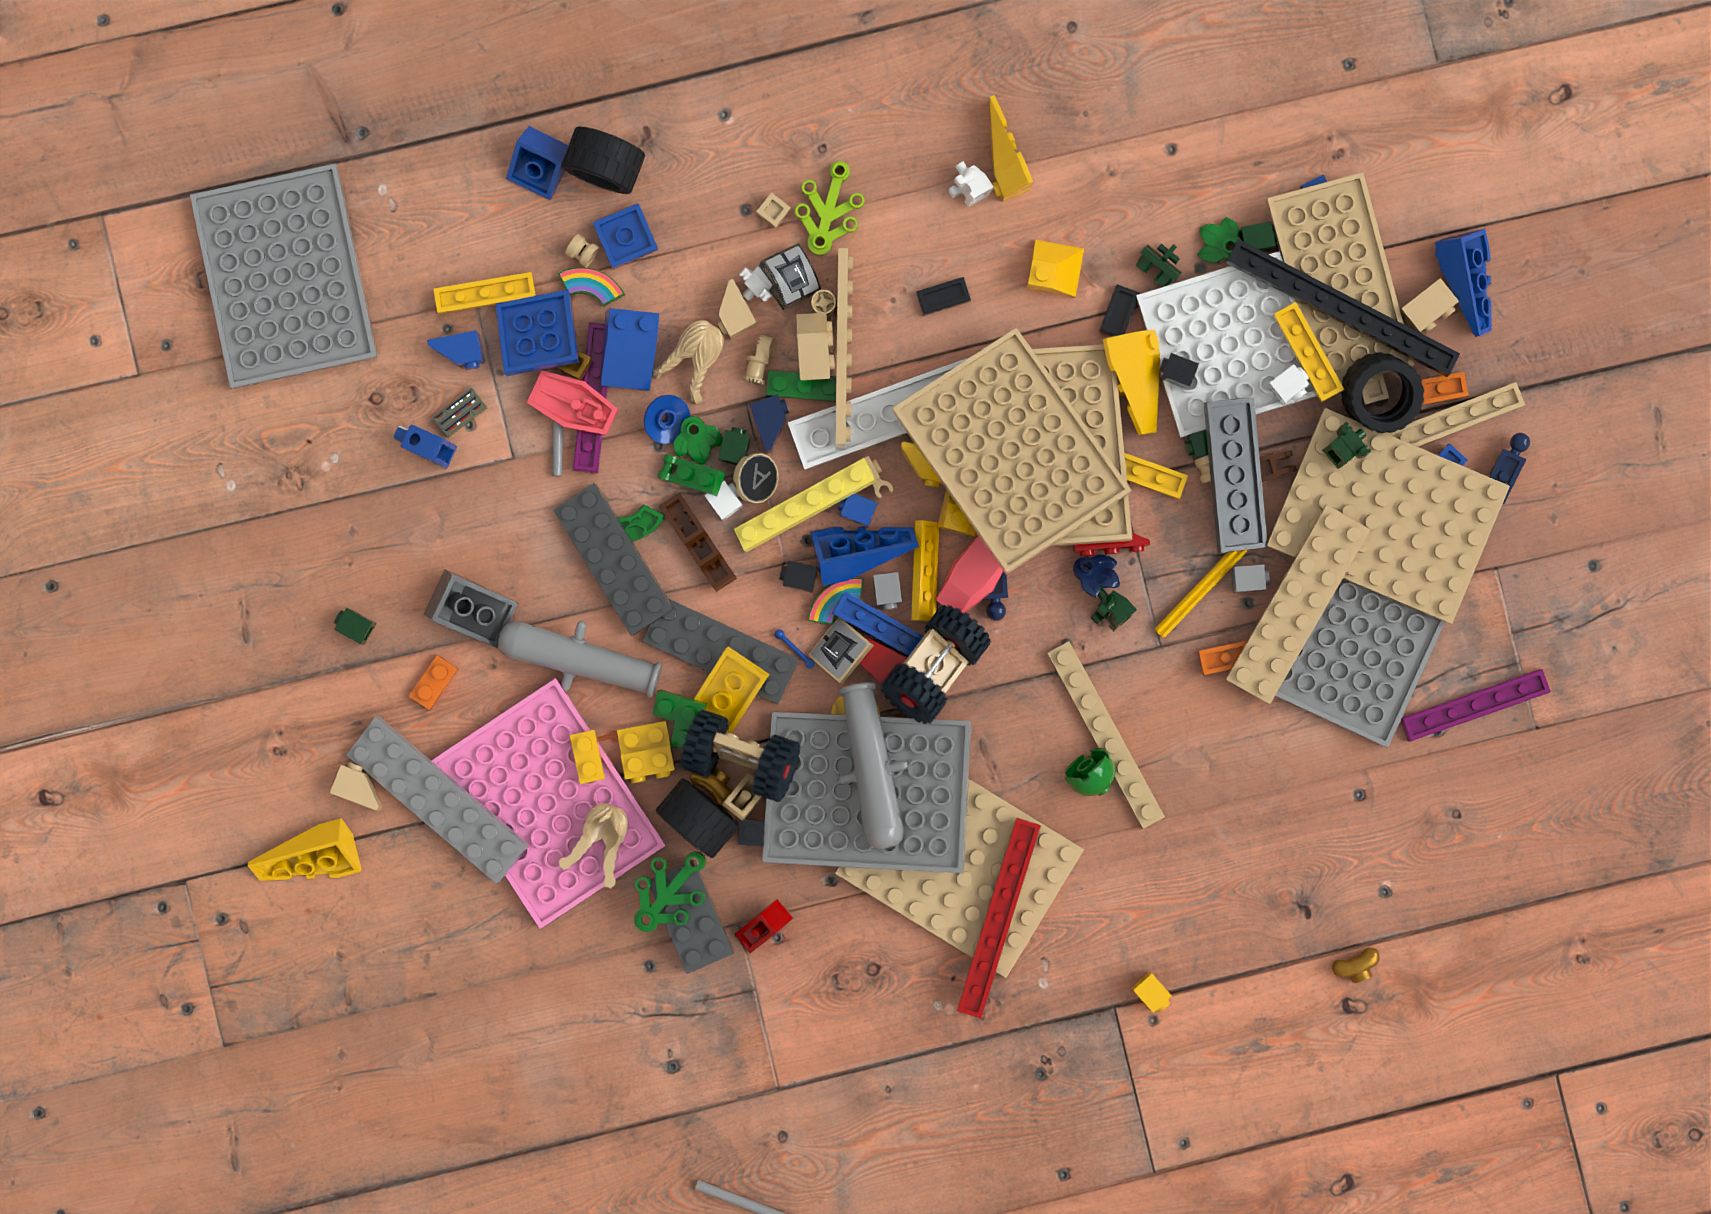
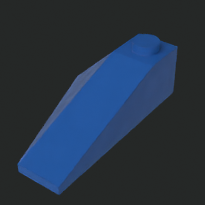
[1435,229,1492,337]
[810,527,918,586]

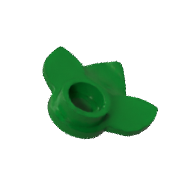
[1197,217,1241,263]
[673,416,723,465]

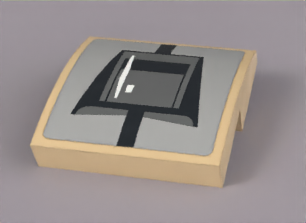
[808,618,874,684]

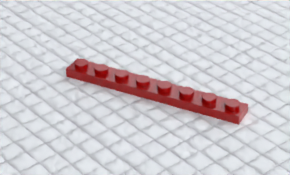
[957,817,1041,1019]

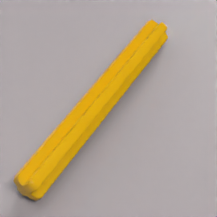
[1155,550,1247,638]

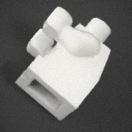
[948,162,993,207]
[739,261,779,302]

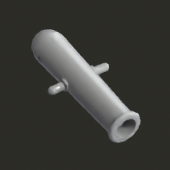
[498,621,662,698]
[838,682,908,850]

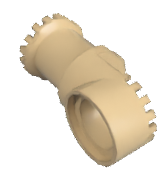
[742,335,776,385]

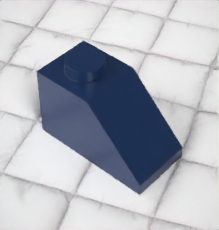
[749,394,789,454]

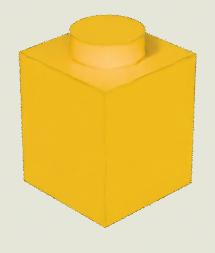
[1131,972,1172,1013]

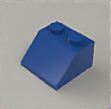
[506,126,568,200]

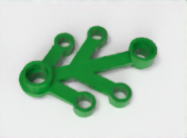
[634,851,706,932]

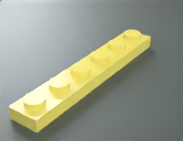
[734,458,877,552]

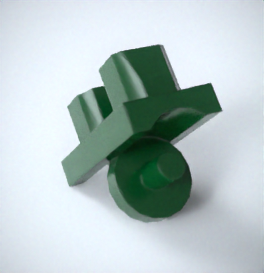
[1136,243,1182,287]

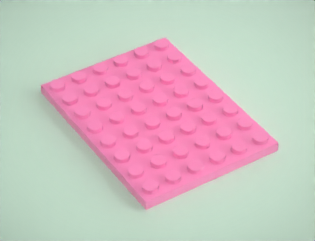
[431,678,666,929]

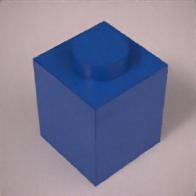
[838,494,877,527]

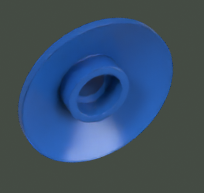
[644,395,690,444]

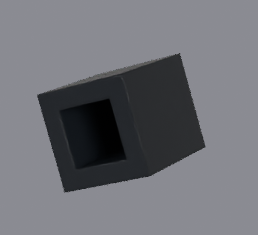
[1159,353,1199,390]
[779,561,818,593]
[738,819,765,846]

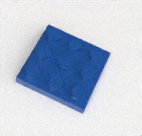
[496,290,579,376]

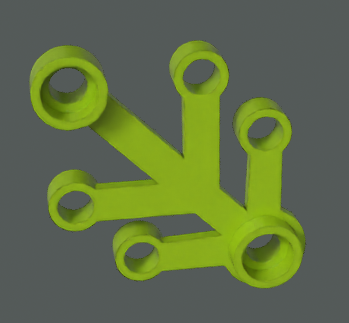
[795,161,865,255]

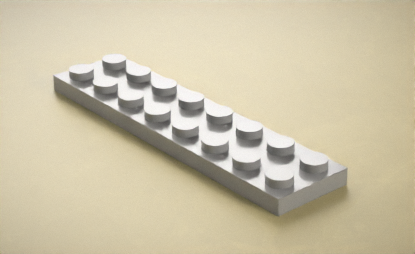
[346,716,529,884]

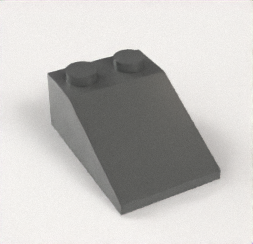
[424,569,518,648]

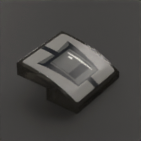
[758,243,821,310]

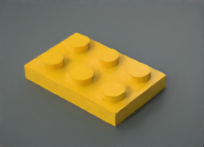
[694,646,770,734]

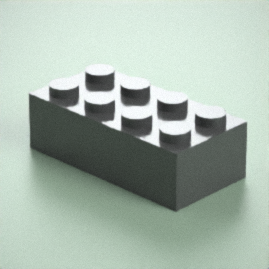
[650,860,734,974]

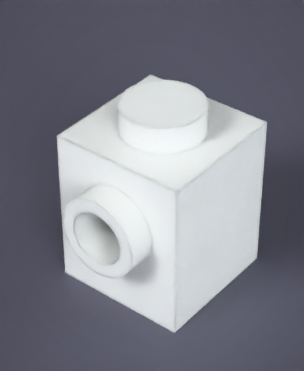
[1268,364,1309,405]
[704,481,743,521]

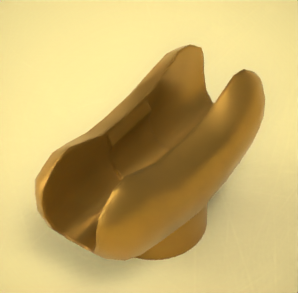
[690,767,732,806]
[1332,947,1380,984]

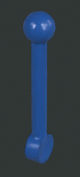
[775,629,815,668]

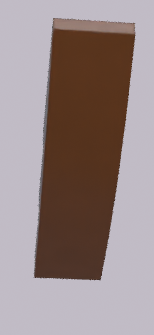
[659,492,737,592]

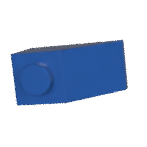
[427,330,485,370]

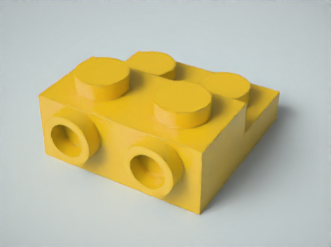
[617,721,676,783]

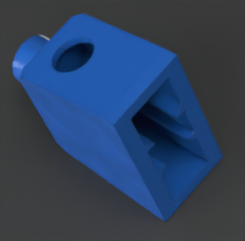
[394,424,458,469]

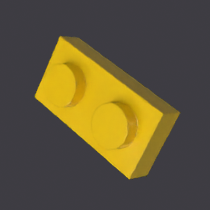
[570,730,606,784]

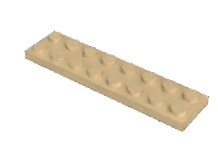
[1226,505,1371,704]

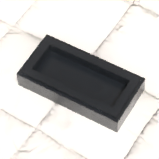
[916,277,971,316]
[1099,284,1140,337]

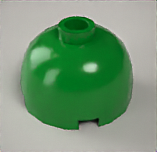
[1064,748,1116,796]

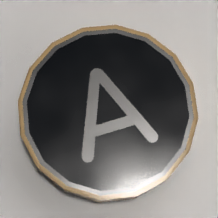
[733,453,778,503]

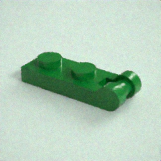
[657,454,725,497]

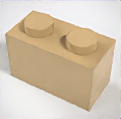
[1400,278,1459,335]

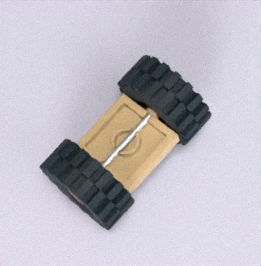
[880,605,991,724]
[680,709,800,802]

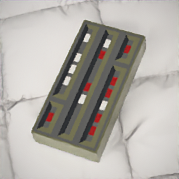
[432,388,487,438]

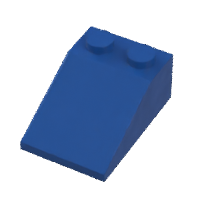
[600,308,659,391]

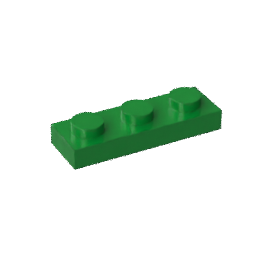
[766,371,836,402]

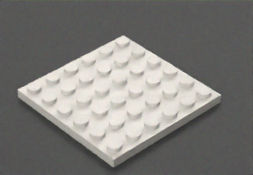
[1136,251,1317,438]

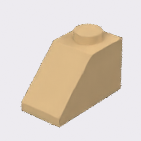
[717,279,757,340]
[330,762,383,811]
[722,773,761,820]

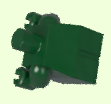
[1322,422,1371,469]
[1091,588,1137,632]

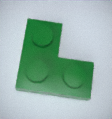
[652,689,707,749]

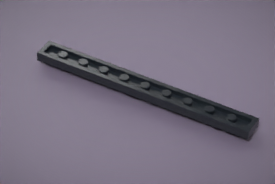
[1226,239,1460,377]

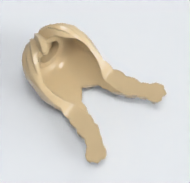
[652,320,724,405]
[559,803,628,889]

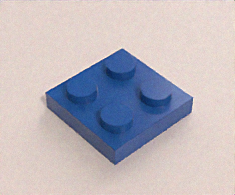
[593,203,658,269]

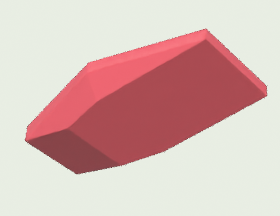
[527,370,619,436]
[936,535,1003,613]

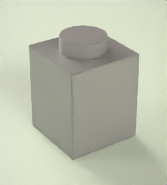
[1231,565,1270,593]
[873,572,902,610]

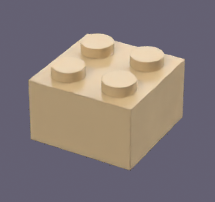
[796,313,835,380]

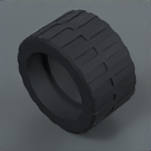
[561,126,645,194]
[1341,352,1424,433]
[656,778,739,858]

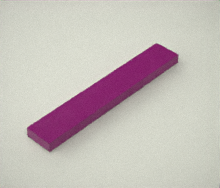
[573,322,608,473]
[1401,669,1551,742]

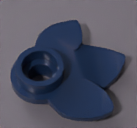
[1073,555,1120,597]

